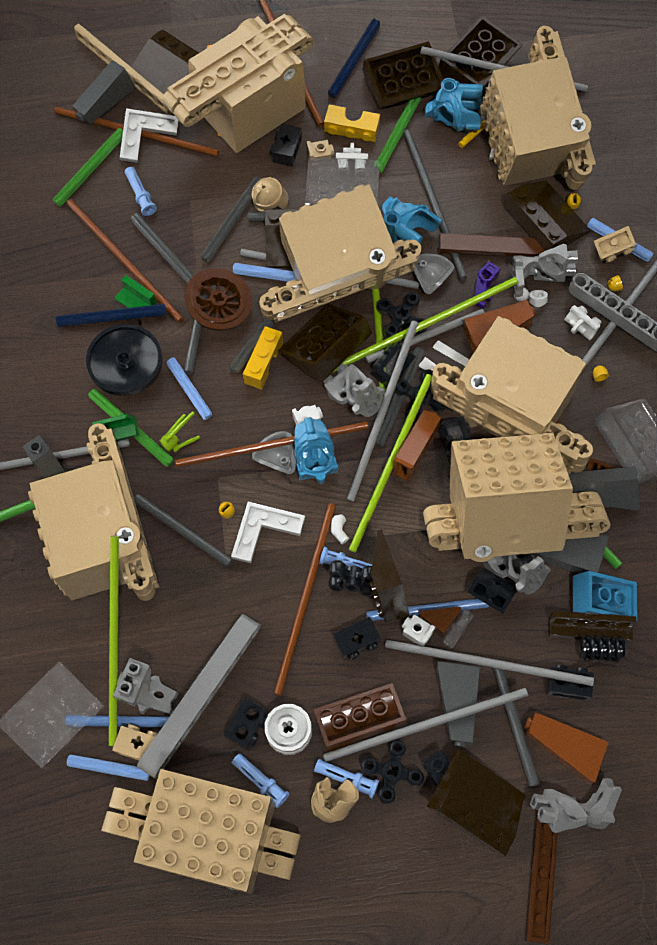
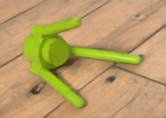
[159,411,200,452]

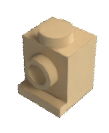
[307,140,334,166]

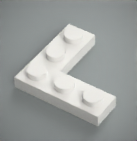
[120,108,178,163]
[231,502,305,564]

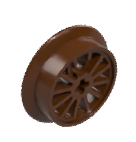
[184,268,252,330]

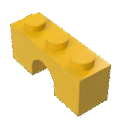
[324,104,380,142]
[243,326,283,390]

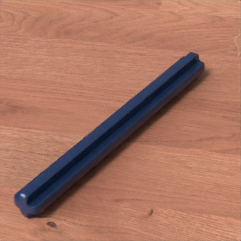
[328,18,380,98]
[56,304,166,327]

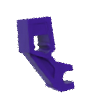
[474,261,500,309]

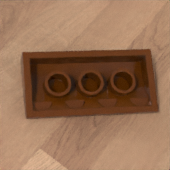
[313,683,407,752]

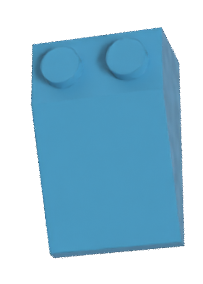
[573,571,637,622]

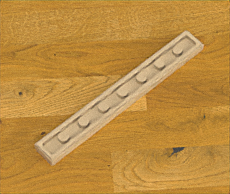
[74,23,172,115]

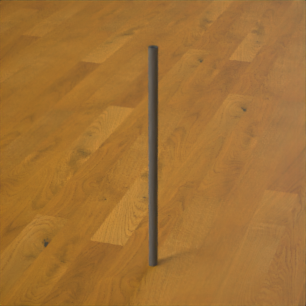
[404,130,467,280]

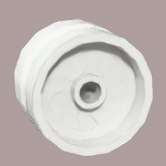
[265,704,312,755]

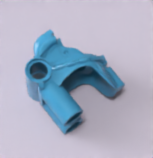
[425,78,483,132]
[382,196,443,243]
[295,417,339,484]

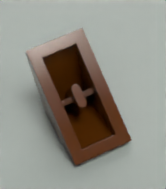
[419,607,461,637]

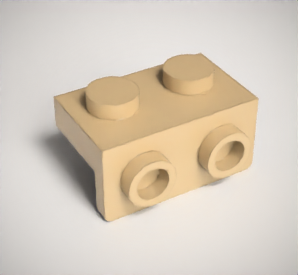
[594,226,637,263]

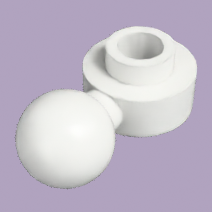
[514,288,548,307]

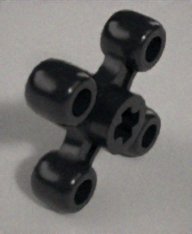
[377,292,427,338]
[394,369,447,423]
[329,560,373,596]
[361,740,424,805]

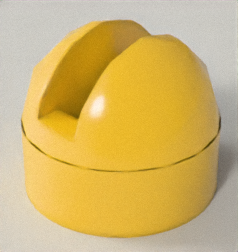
[566,193,581,209]
[607,275,623,292]
[592,366,609,382]
[218,502,235,519]

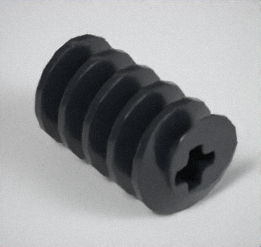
[580,635,626,663]

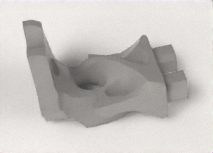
[513,244,578,297]
[323,364,386,417]
[483,553,551,594]
[113,658,179,715]
[530,778,622,833]

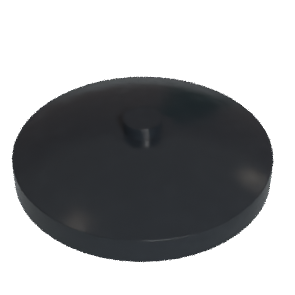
[86,324,163,396]

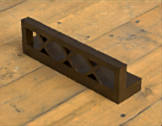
[549,611,636,642]

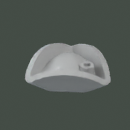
[414,254,455,294]
[252,431,296,474]

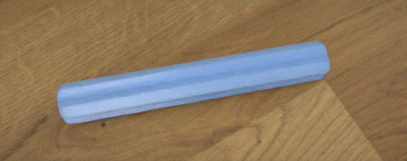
[588,218,653,262]
[233,263,296,282]
[166,357,212,420]
[67,755,150,781]

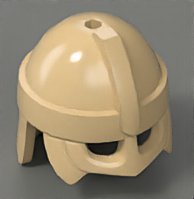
[252,177,289,212]
[311,777,359,823]

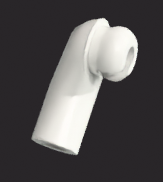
[331,514,349,545]

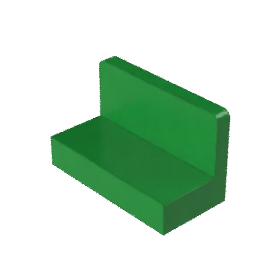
[115,275,157,318]
[92,414,139,441]

